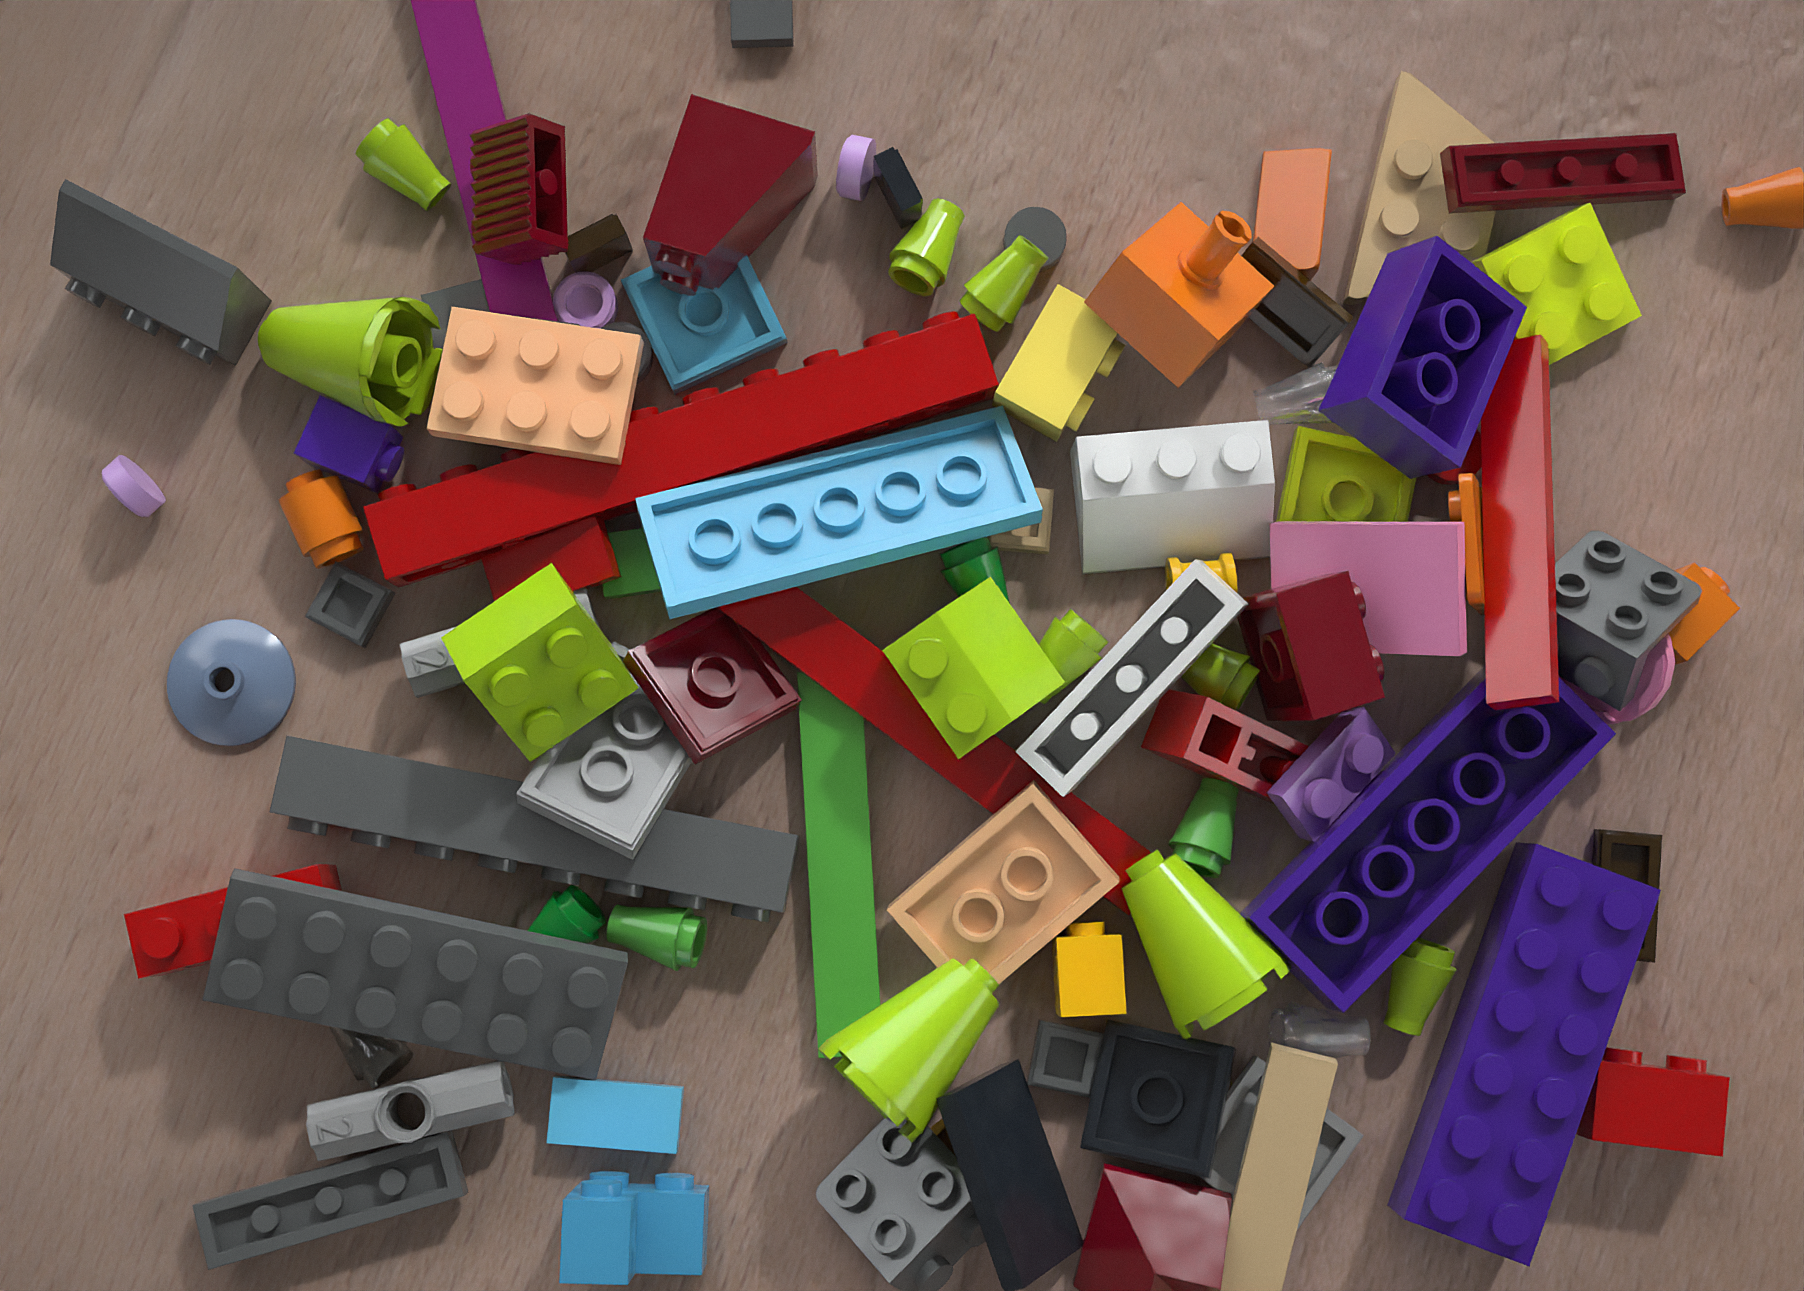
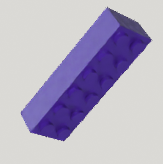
[1240,666,1616,1013]
[1387,842,1661,1266]

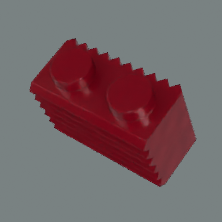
[469,113,568,265]

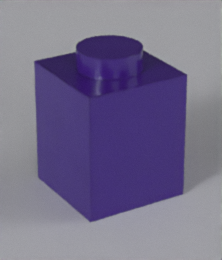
[294,395,404,494]

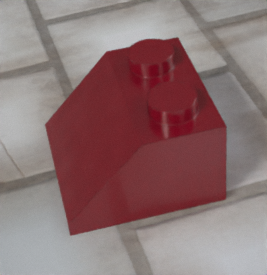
[1237,571,1385,721]

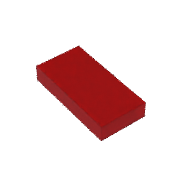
[481,515,621,601]

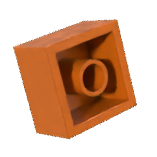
[1084,202,1275,388]

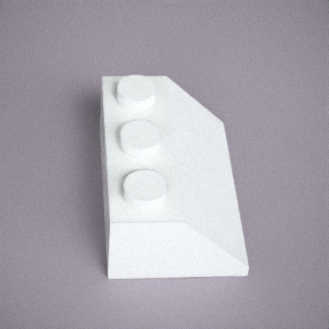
[1070,420,1275,574]

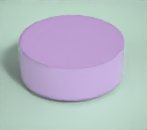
[836,135,876,201]
[553,272,618,329]
[102,455,166,517]

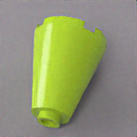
[258,297,443,427]
[1122,849,1292,1039]
[818,958,1000,1143]

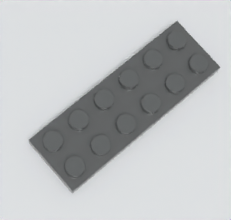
[202,868,628,1080]

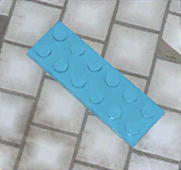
[635,405,1043,620]

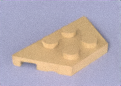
[1343,71,1496,305]

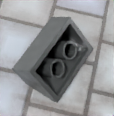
[50,179,272,366]

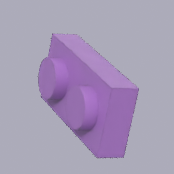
[1266,706,1396,842]

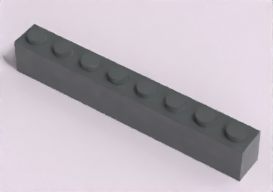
[270,735,800,923]

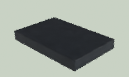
[936,1059,1083,1291]

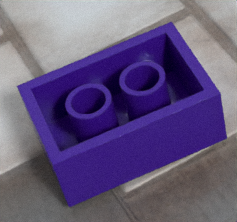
[1318,236,1527,479]

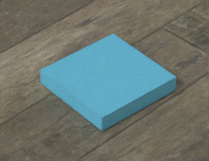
[621,255,787,395]

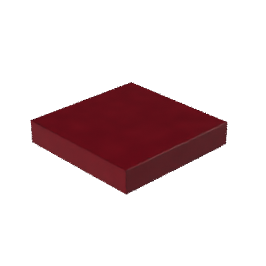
[623,607,802,765]

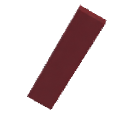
[1440,133,1686,214]

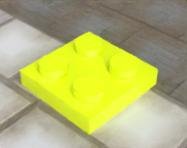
[1472,203,1642,365]

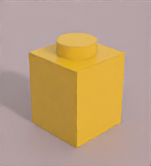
[1052,921,1126,1017]

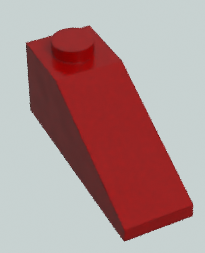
[1141,689,1309,805]

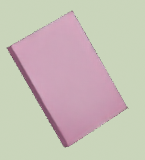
[1269,521,1467,656]

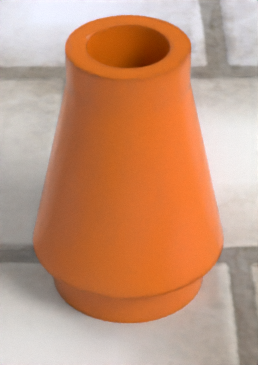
[1721,167,1804,229]

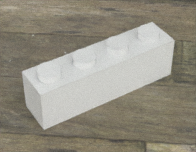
[1016,559,1249,797]

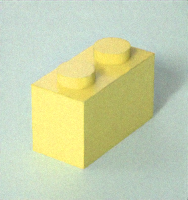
[992,284,1126,442]

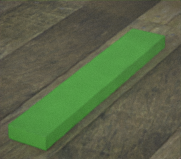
[797,672,881,1058]

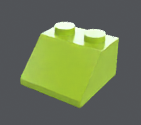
[882,577,1065,759]

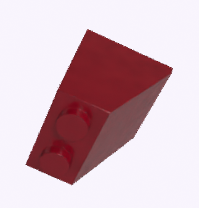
[643,94,818,296]

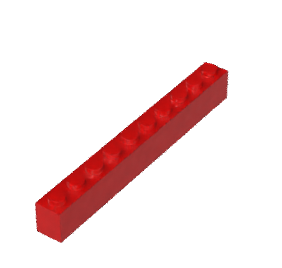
[363,311,999,588]

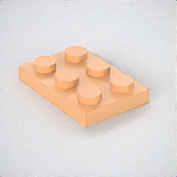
[427,307,644,465]
[887,780,1119,984]

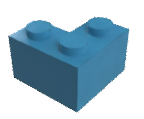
[559,1171,709,1285]

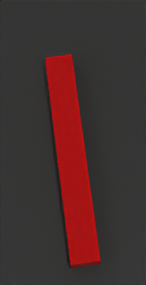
[718,587,1152,916]

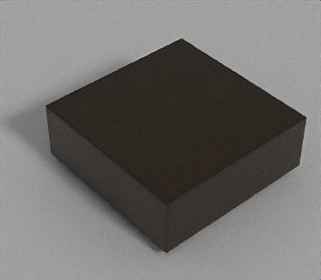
[565,214,633,273]

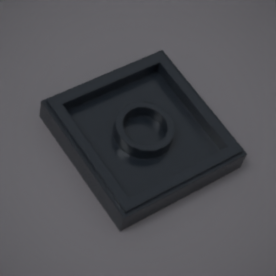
[1080,1019,1236,1179]

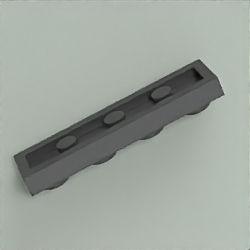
[192,1130,469,1270]

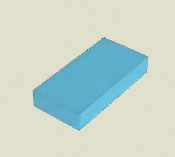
[546,1076,684,1154]

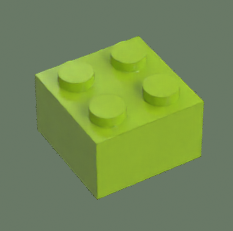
[441,563,639,762]

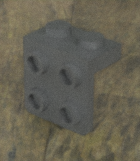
[1555,531,1702,711]
[816,1117,985,1291]

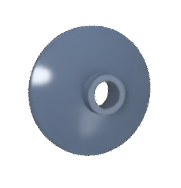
[167,619,296,746]

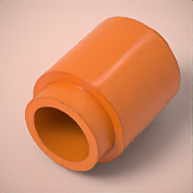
[279,469,364,569]

